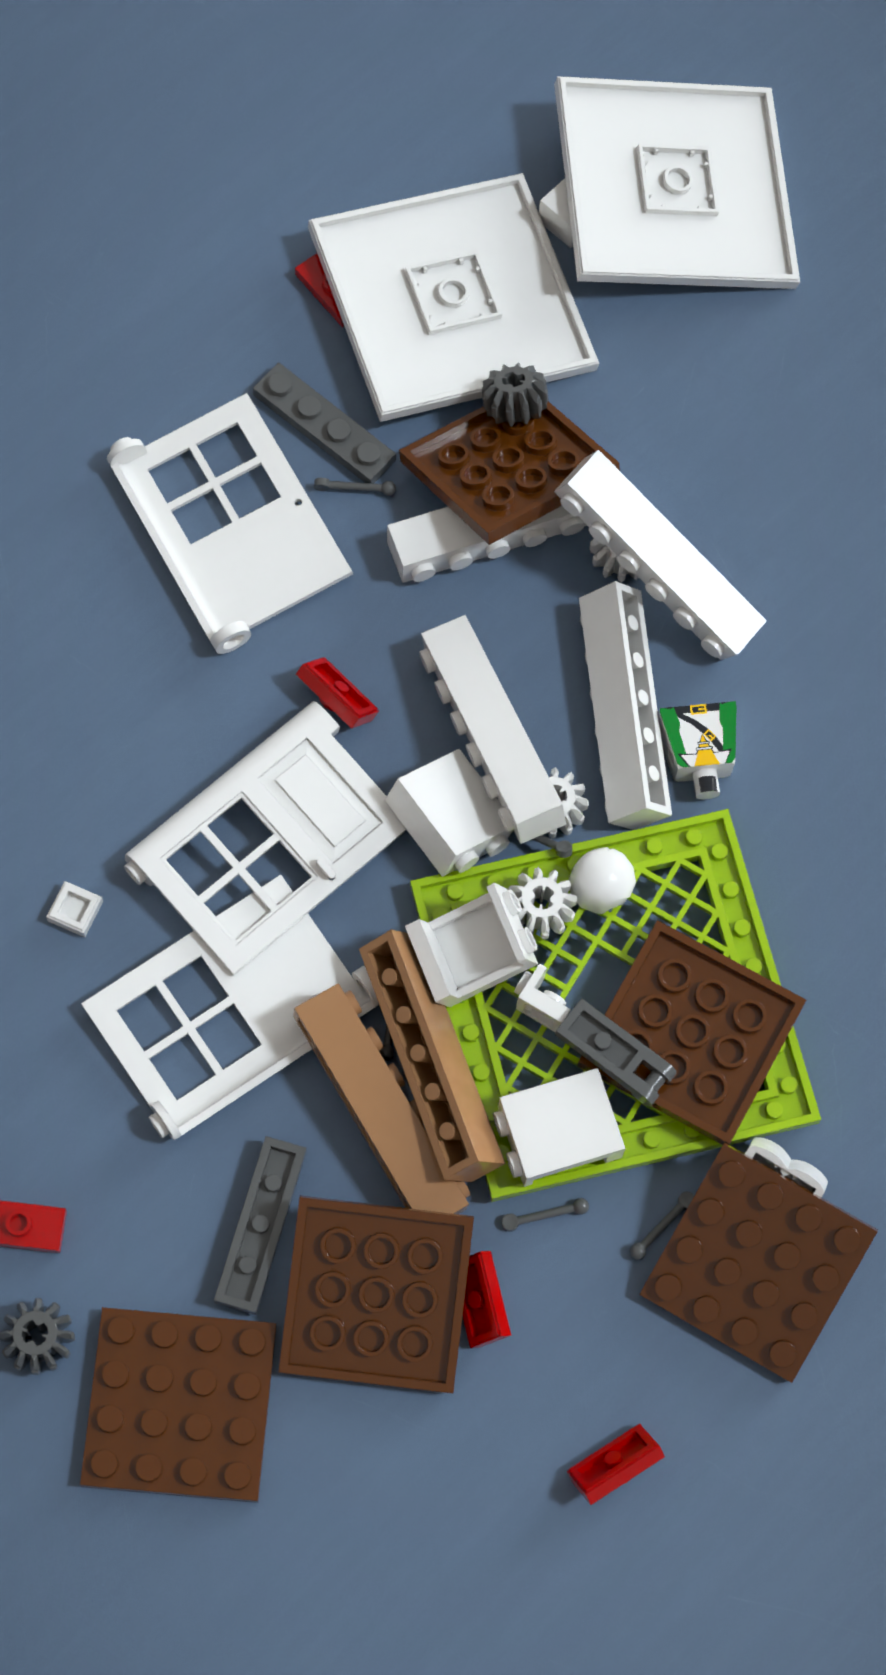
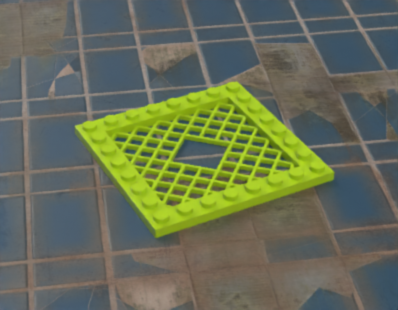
[410,809,821,1202]

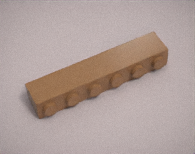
[359,929,506,1182]
[293,983,470,1214]

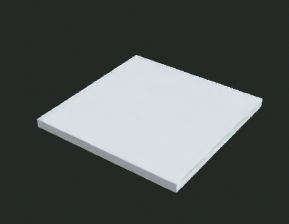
[554,76,800,289]
[308,173,599,422]

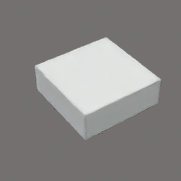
[46,881,103,937]

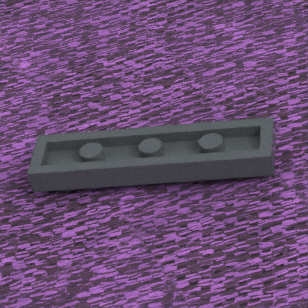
[253,362,396,483]
[214,1136,307,1315]

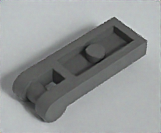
[555,998,677,1107]

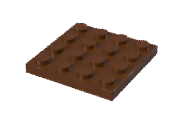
[399,401,620,545]
[577,920,807,1145]
[639,1142,878,1383]
[278,1195,474,1394]
[80,1307,277,1503]

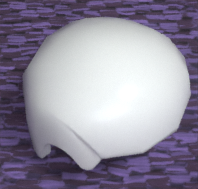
[569,847,636,914]

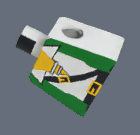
[658,701,737,800]

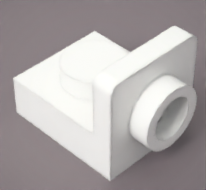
[514,964,571,1033]

